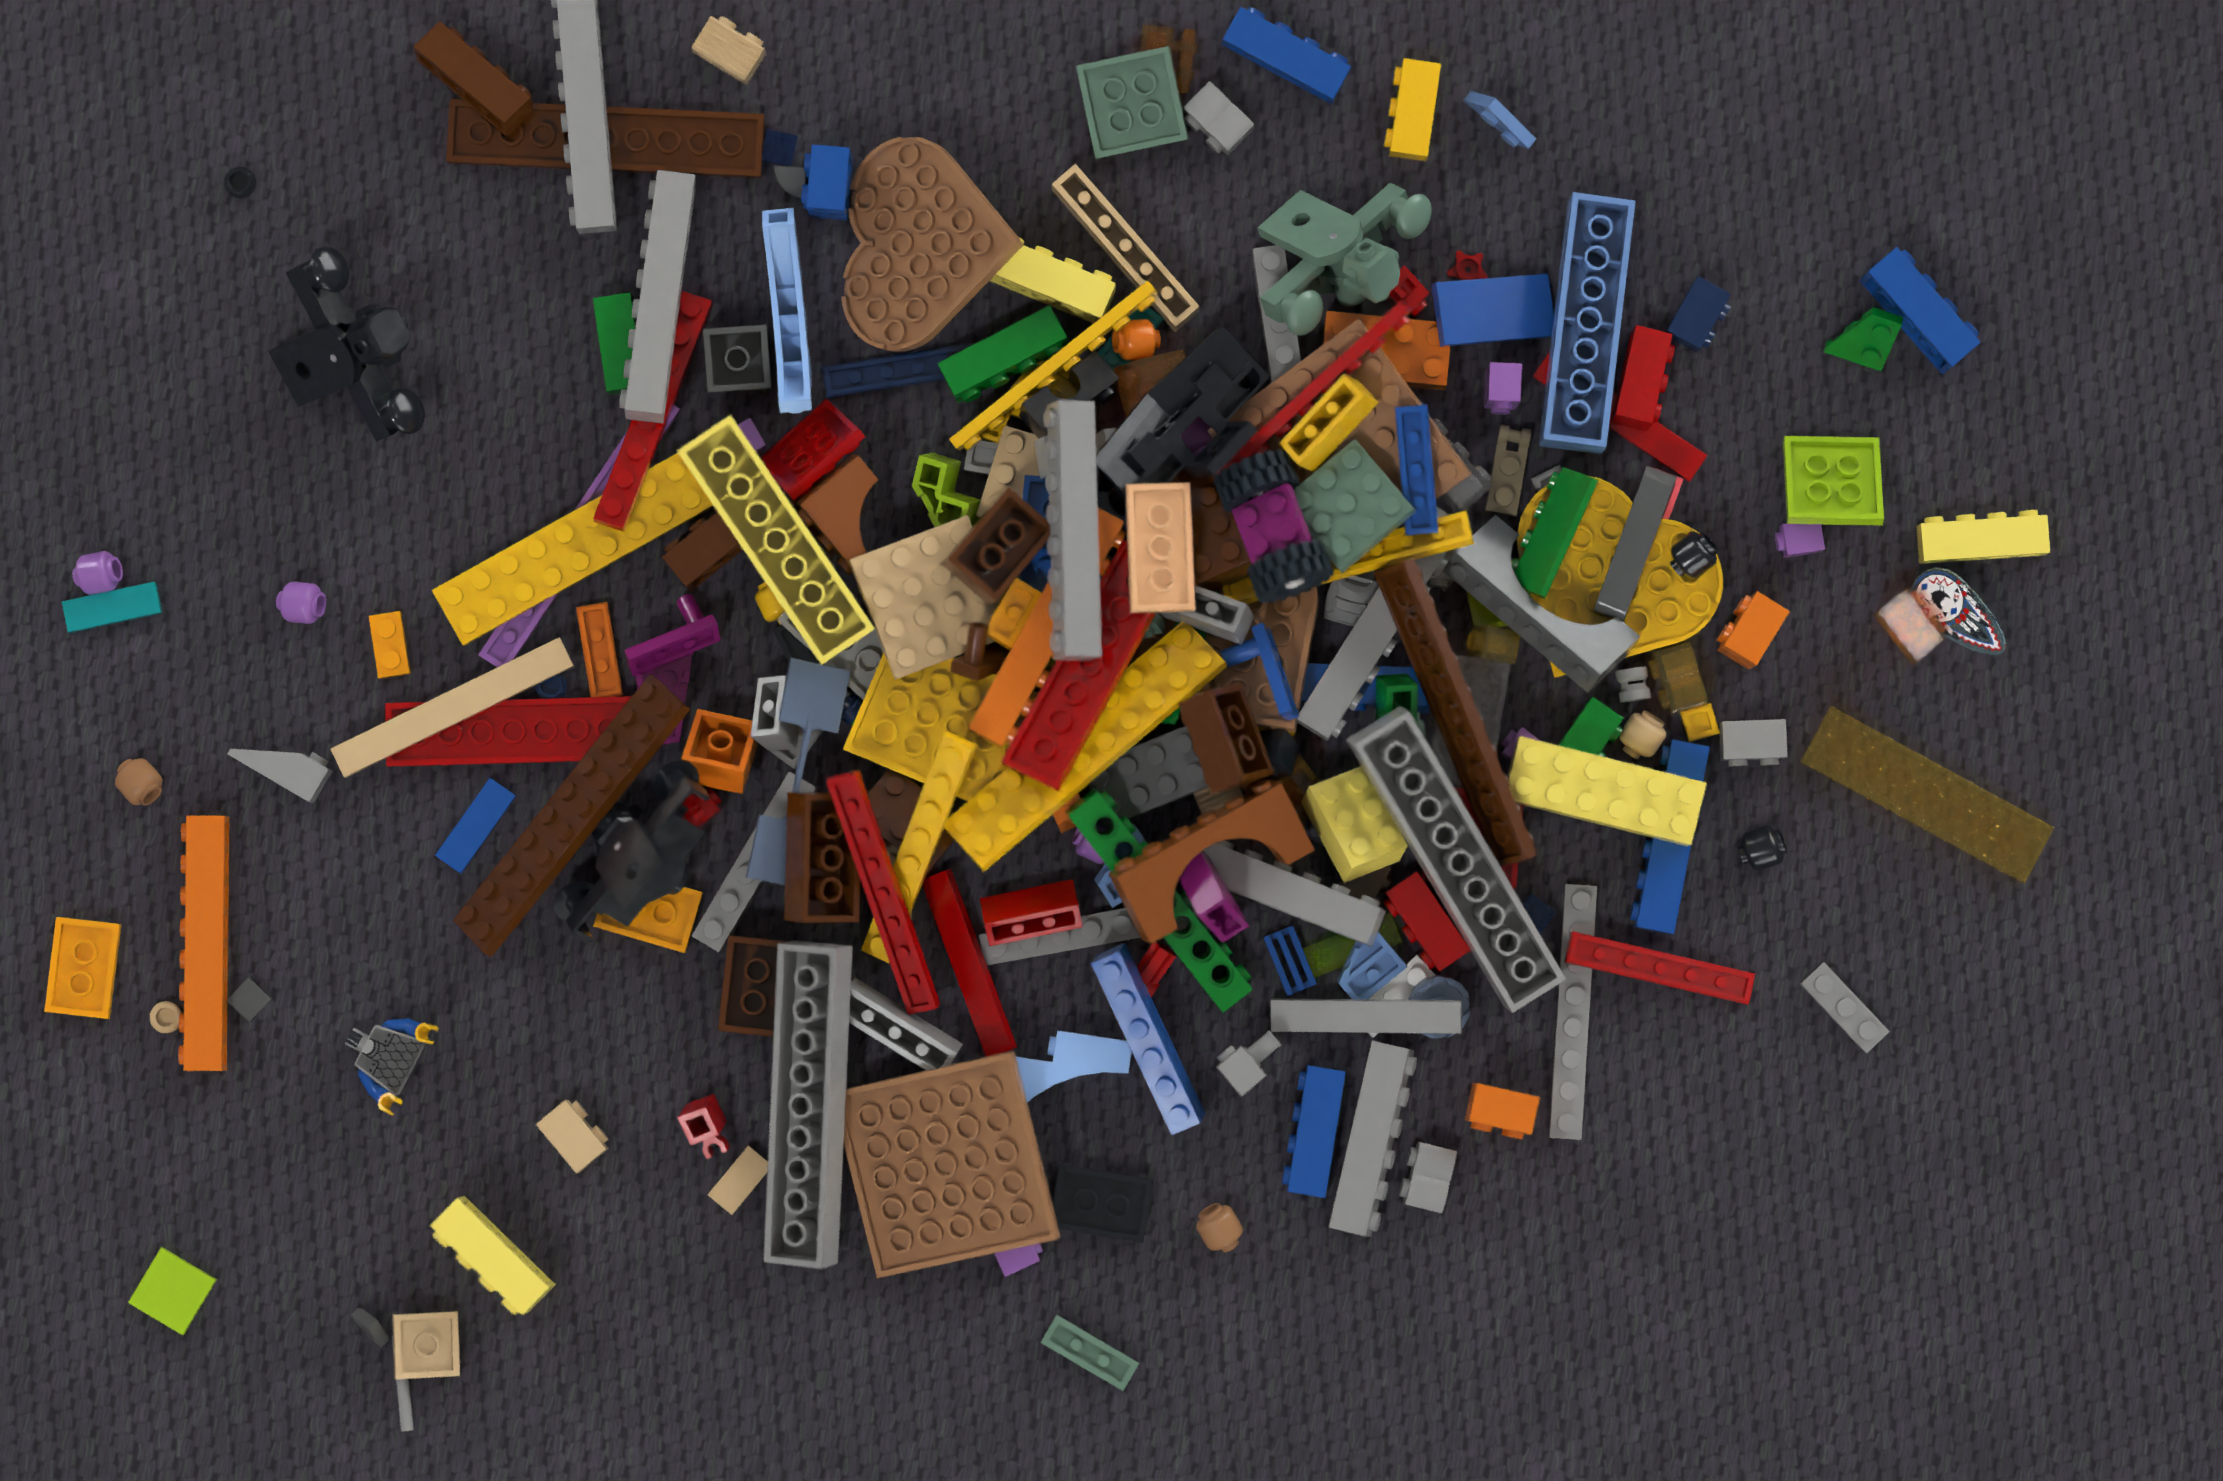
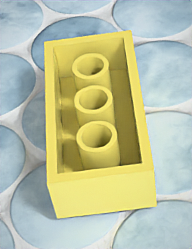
[989,238,1116,323]
[430,1196,556,1315]

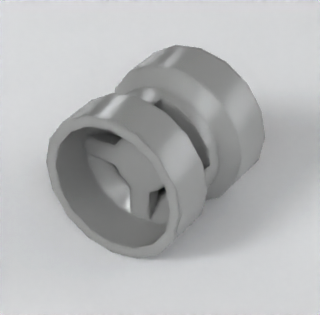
[1615,667,1651,703]

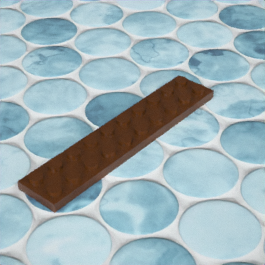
[446,99,765,178]
[1374,558,1537,866]
[453,673,690,957]

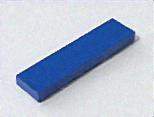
[1395,404,1439,535]

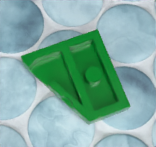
[1824,307,1903,371]

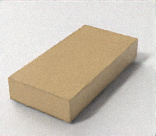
[708,1145,768,1215]

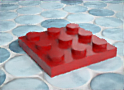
[760,399,865,500]

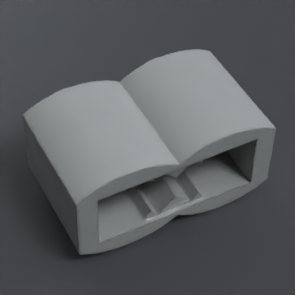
[1183,81,1254,155]
[1399,1142,1457,1213]

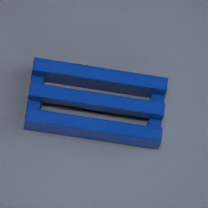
[1263,925,1317,996]

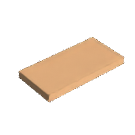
[1125,483,1195,613]

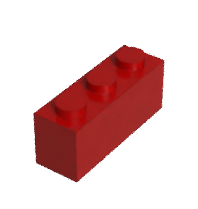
[1610,325,1675,431]
[1383,871,1471,972]
[980,879,1083,947]

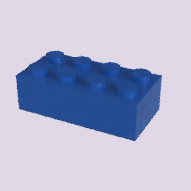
[1859,247,1981,375]

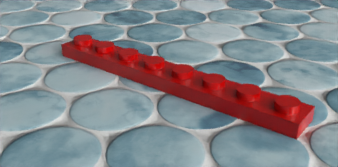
[593,291,713,532]
[1216,300,1413,475]
[826,770,940,1015]

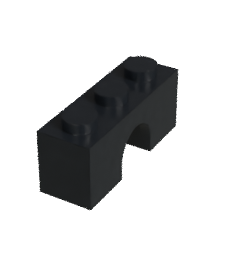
[1019,351,1119,439]

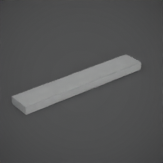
[1271,998,1462,1034]

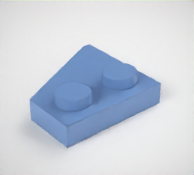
[1463,91,1536,149]

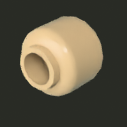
[1619,710,1666,759]

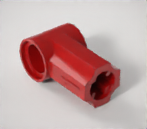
[1137,941,1177,997]

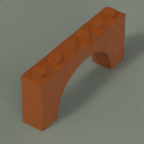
[794,454,878,591]
[1108,779,1315,944]

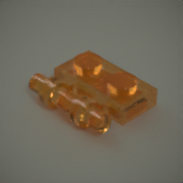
[1140,25,1197,94]

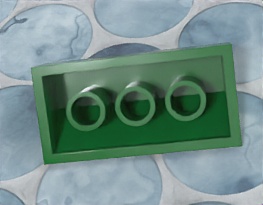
[1512,467,1598,599]

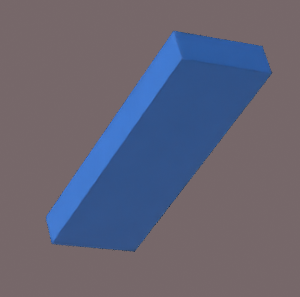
[435,778,517,874]

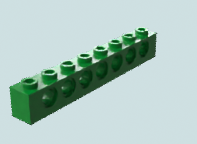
[1065,788,1253,1013]

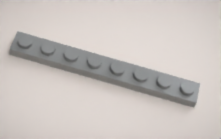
[1549,884,1597,1140]
[979,906,1198,965]

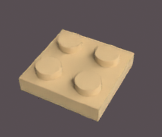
[392,1311,460,1379]

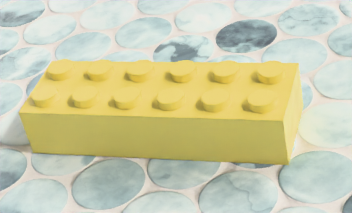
[1507,736,1706,846]

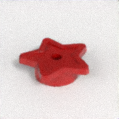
[1447,251,1488,280]

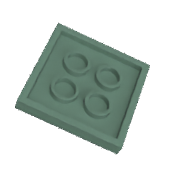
[1076,46,1189,159]
[1293,439,1416,573]

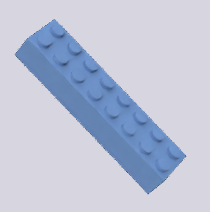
[1539,192,1635,454]

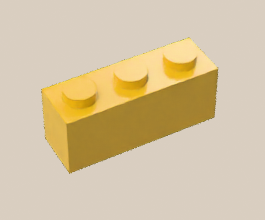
[1384,58,1441,161]
[1279,374,1379,472]

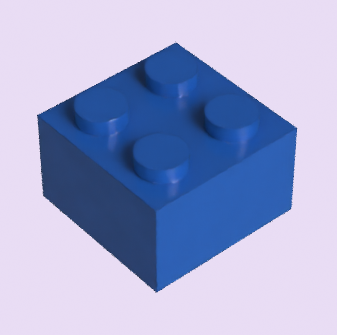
[801,144,853,220]

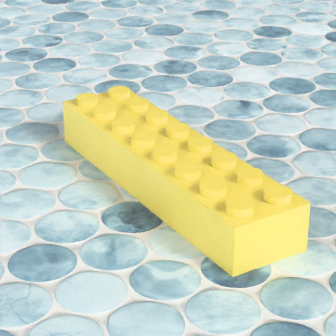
[677,415,875,665]

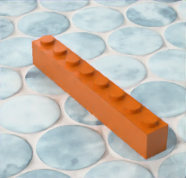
[968,507,1127,749]
[178,816,230,1071]

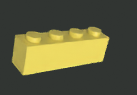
[1916,510,2050,564]

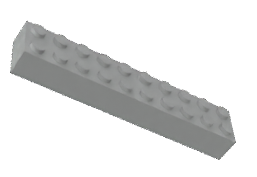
[1346,706,1566,1013]
[764,941,852,1269]

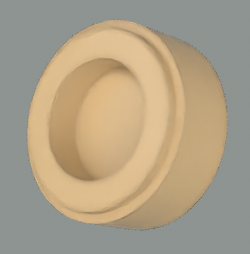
[150,1001,182,1033]

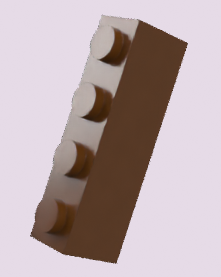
[413,21,534,137]

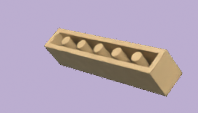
[1052,164,1200,332]

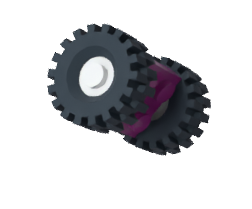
[1213,450,1333,603]

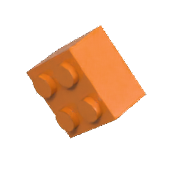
[1716,591,1790,670]
[681,709,758,794]
[1464,1083,1540,1139]

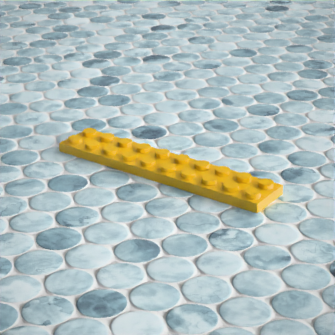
[432,453,714,646]
[944,622,1227,872]

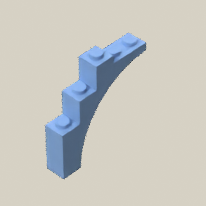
[762,208,812,414]
[1016,1031,1132,1103]

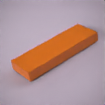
[576,602,623,697]

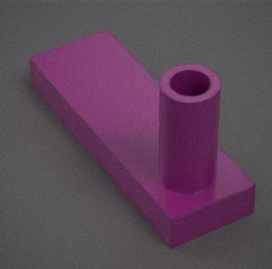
[624,594,721,676]

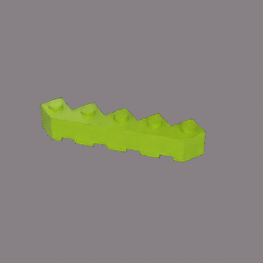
[912,453,1004,599]

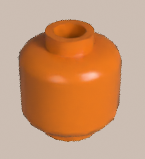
[1112,319,1161,360]

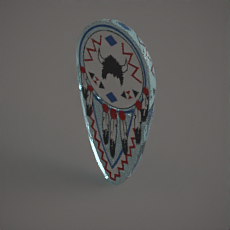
[1910,568,2006,655]

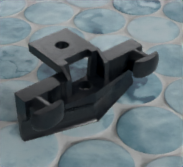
[1096,326,1270,514]

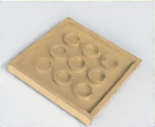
[849,515,1001,680]

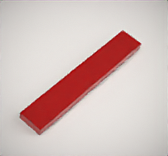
[1533,351,1708,482]
[922,869,1017,1057]
[1564,931,1755,1005]

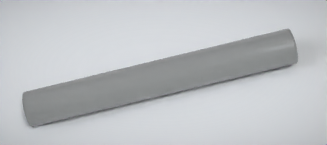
[392,1335,414,1431]

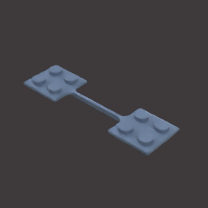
[746,658,850,885]

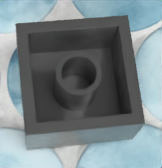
[702,325,771,394]

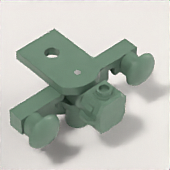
[1257,183,1432,336]

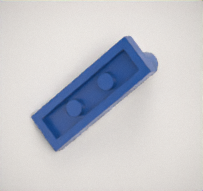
[1221,623,1300,721]

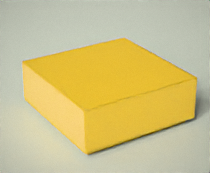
[1680,703,1720,743]

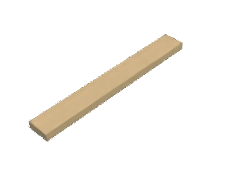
[331,637,574,778]

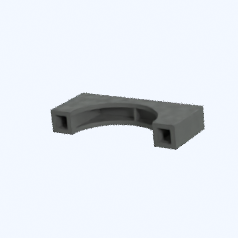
[1443,515,1640,693]

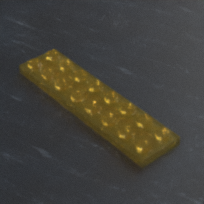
[1800,706,2055,884]

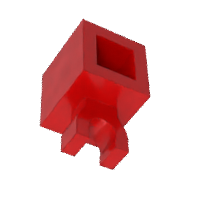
[1387,265,1430,317]
[684,785,722,828]
[677,1094,730,1159]

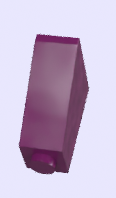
[1179,850,1249,943]

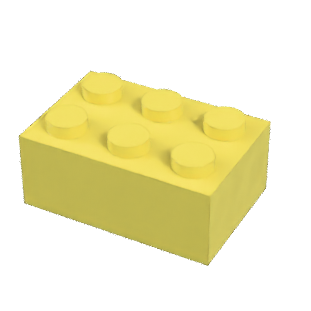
[1301,766,1408,883]

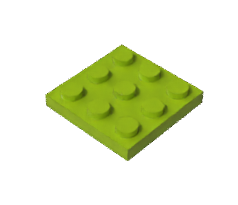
[1783,436,1884,526]

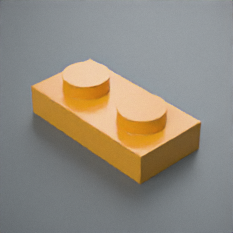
[987,578,1042,649]
[369,611,411,679]

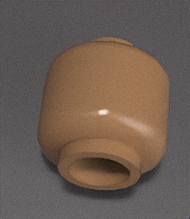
[115,758,163,805]
[1196,1203,1243,1252]

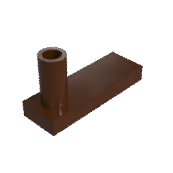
[950,622,1011,682]

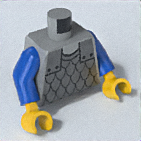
[345,1018,438,1116]

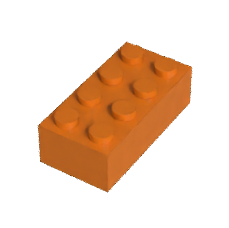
[1322,311,1450,390]

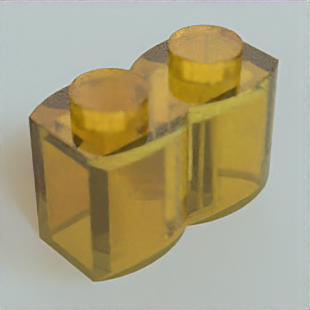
[1648,642,1708,715]

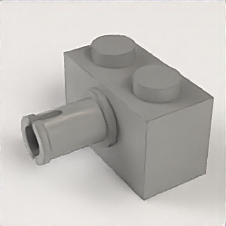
[1216,1030,1282,1096]

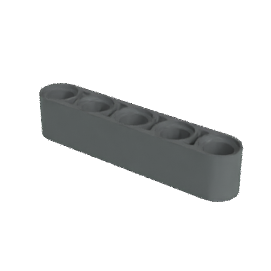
[1593,466,1677,621]

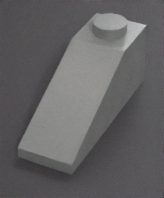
[227,749,333,804]

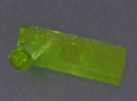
[1303,913,1402,978]

